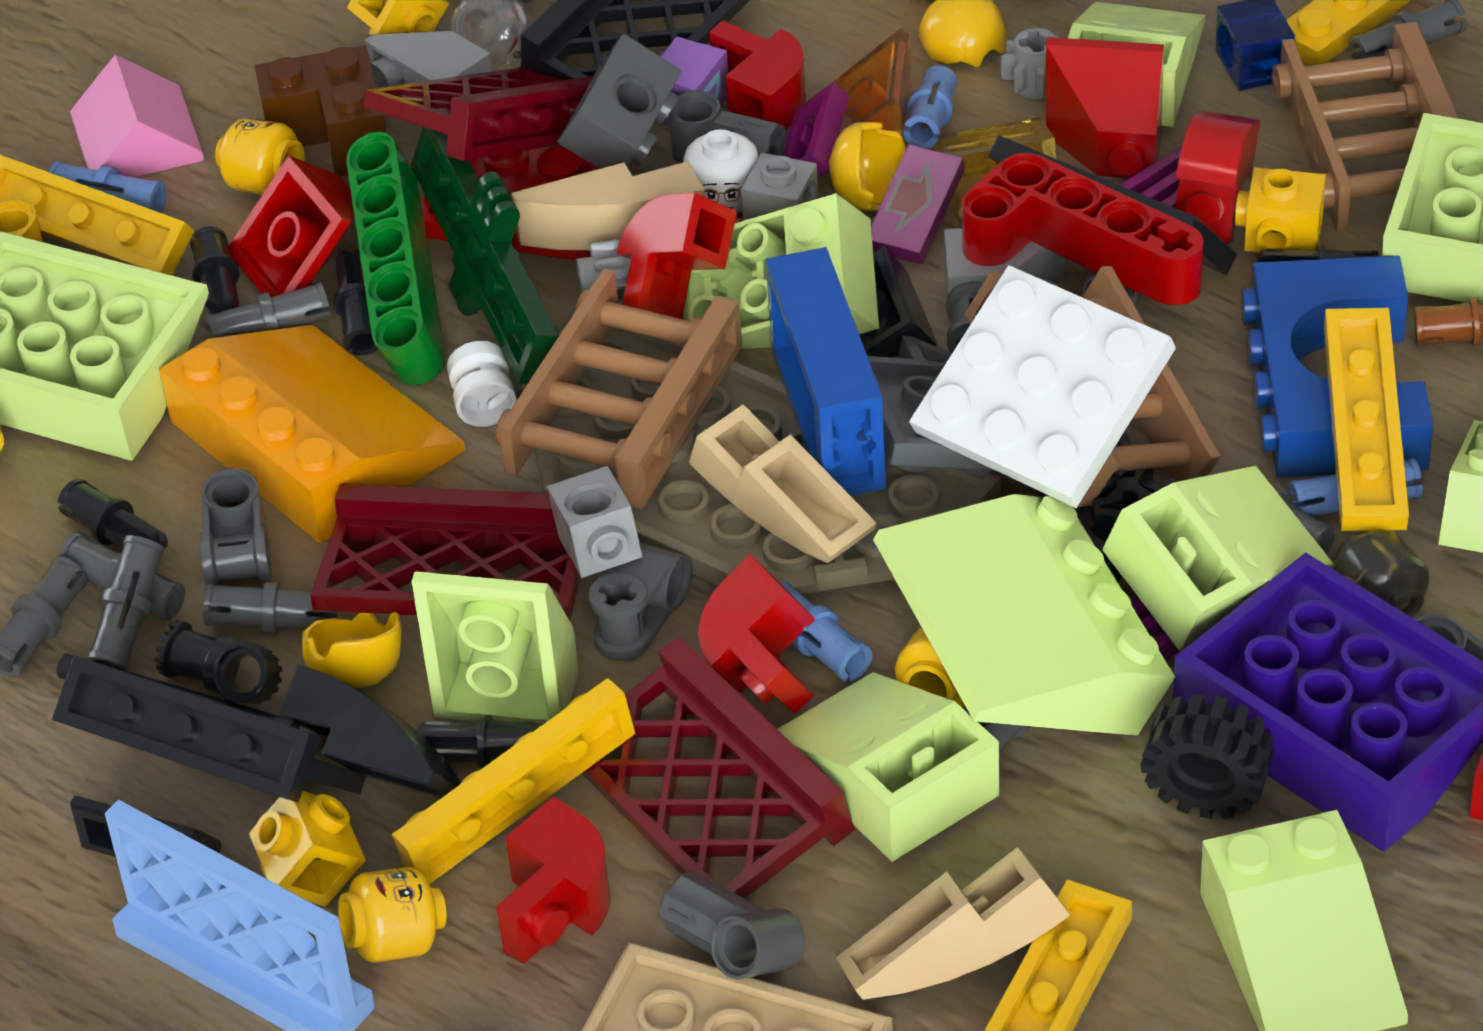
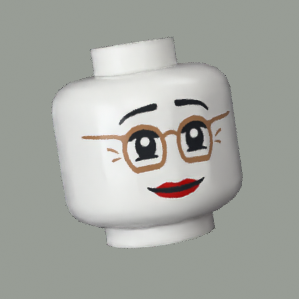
[683,129,759,216]

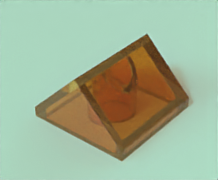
[833,28,911,147]

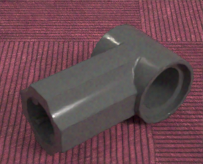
[669,91,786,163]
[659,872,805,980]

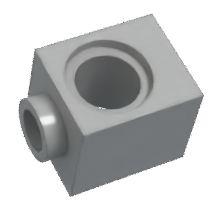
[741,153,818,221]
[547,466,642,578]

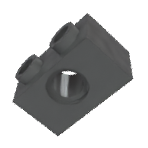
[557,33,682,169]

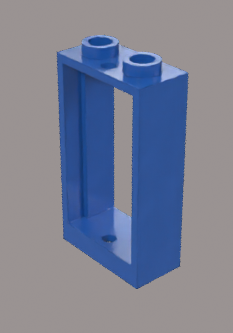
[766,247,886,496]

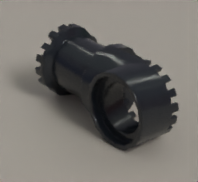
[155,620,283,704]

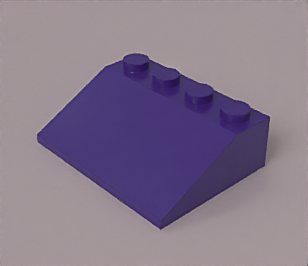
[1172,552,1483,852]

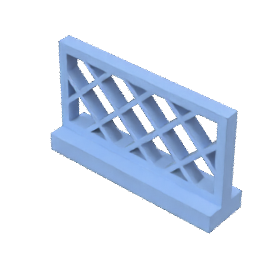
[105,799,375,1031]

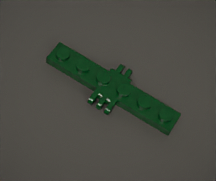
[410,127,559,384]

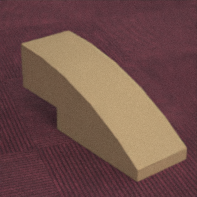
[512,161,705,251]
[689,404,877,563]
[836,847,1070,1000]

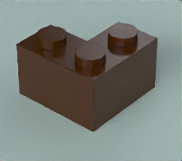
[254,45,386,177]

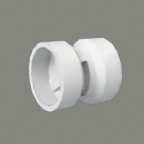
[446,341,517,427]

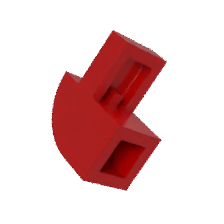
[709,21,806,130]
[1175,110,1260,244]
[616,193,737,319]
[698,554,816,714]
[496,796,610,964]

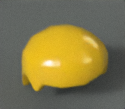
[918,0,1008,67]
[829,122,906,211]
[301,612,402,689]

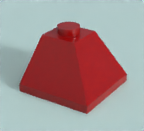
[1046,37,1164,178]
[228,155,355,297]

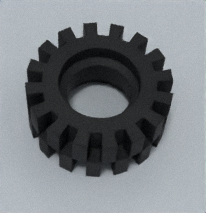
[1140,694,1274,819]

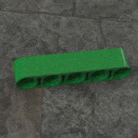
[346,132,446,386]

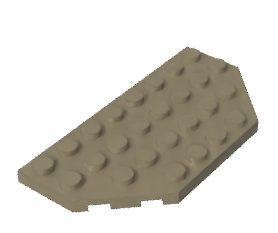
[522,324,1001,595]

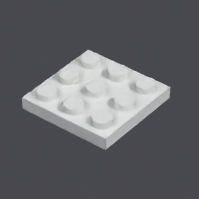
[909,265,1176,508]

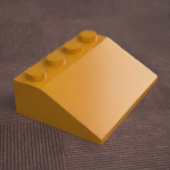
[159,325,466,544]

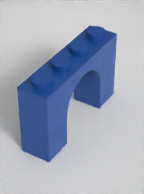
[1241,256,1433,477]

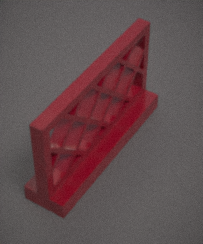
[363,67,594,161]
[310,484,581,621]
[581,636,855,899]

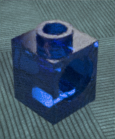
[1216,0,1295,91]

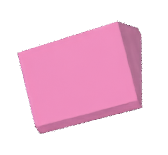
[70,54,204,187]

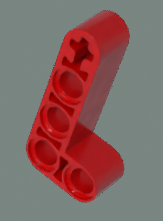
[962,153,1203,305]

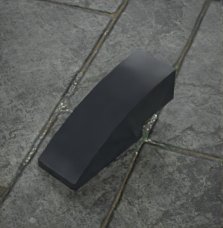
[279,664,461,798]

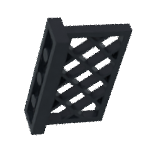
[520,0,750,80]
[52,655,366,803]

